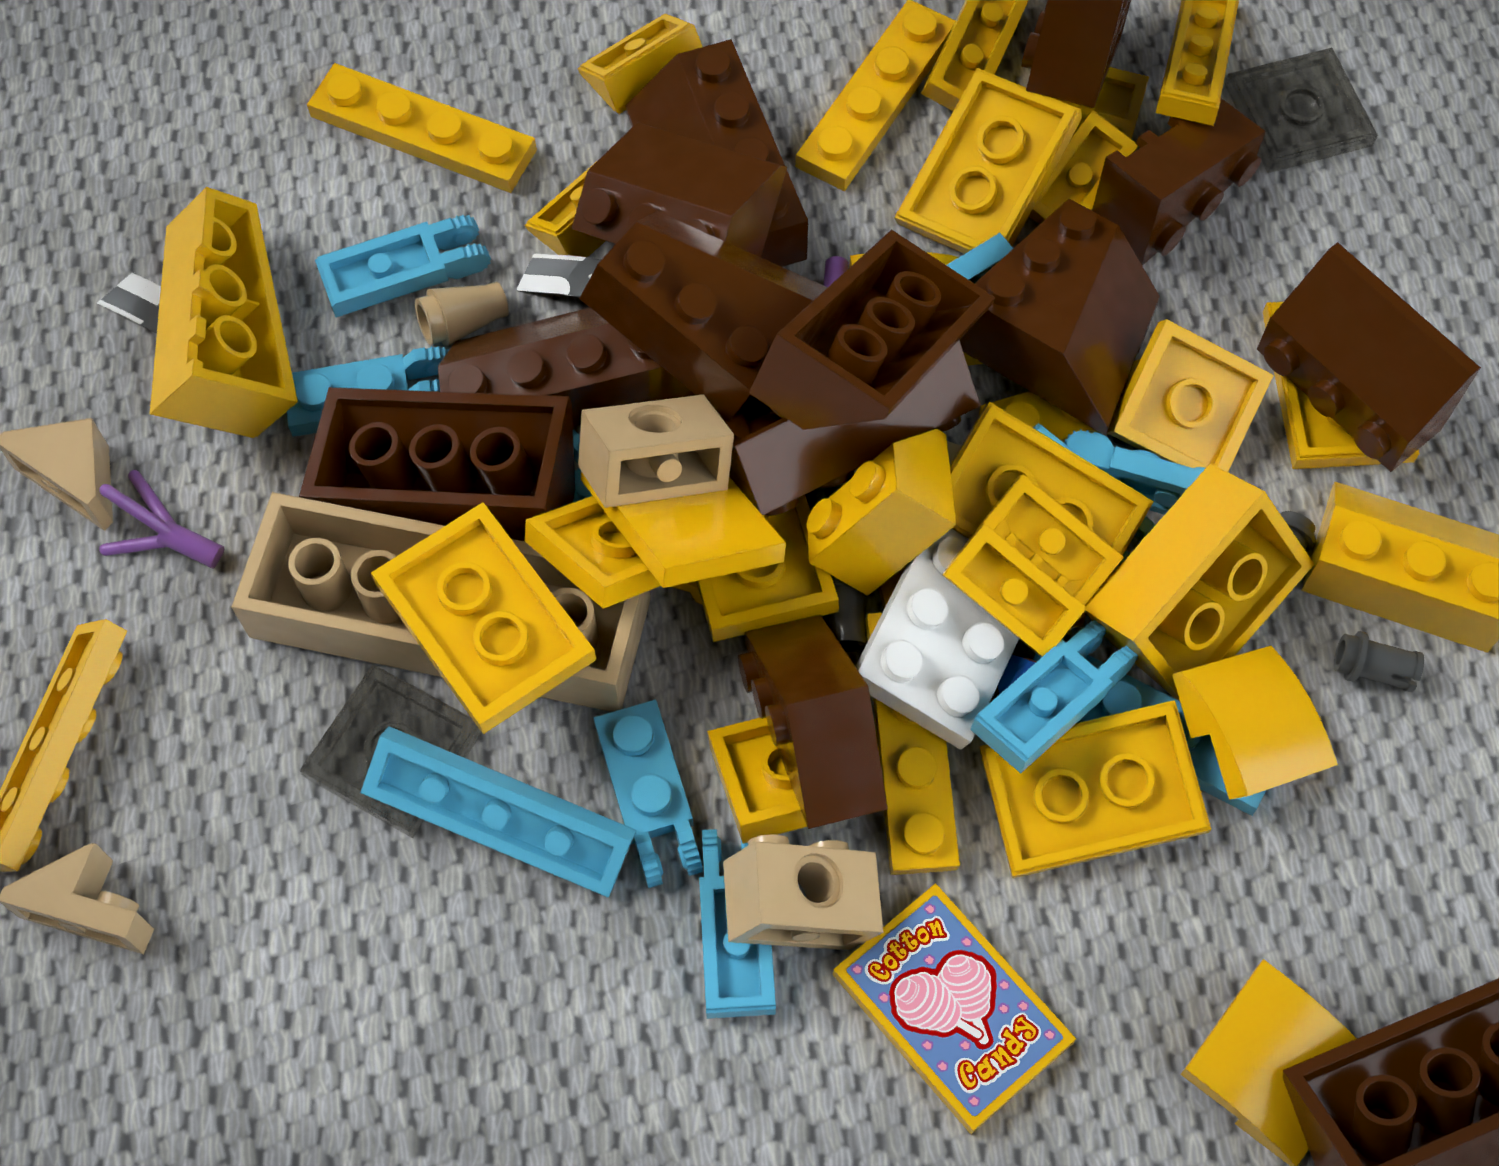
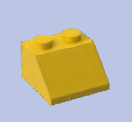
[807,429,956,596]

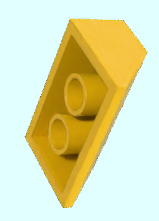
[1085,463,1315,701]
[1301,482,1499,653]

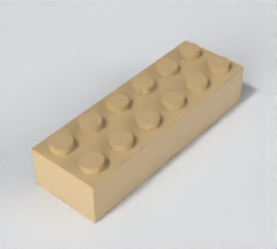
[231,492,651,712]

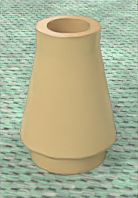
[415,282,509,347]

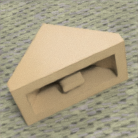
[0,418,113,531]

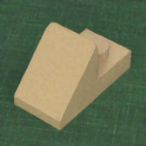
[0,843,154,954]

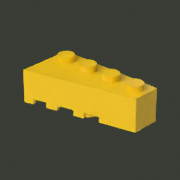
[150,187,298,438]

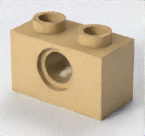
[578,394,734,508]
[723,834,884,950]

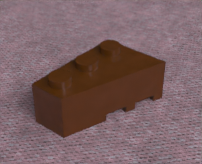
[1092,98,1266,266]
[738,615,888,829]

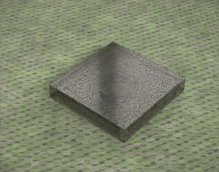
[1224,48,1378,173]
[299,664,482,838]

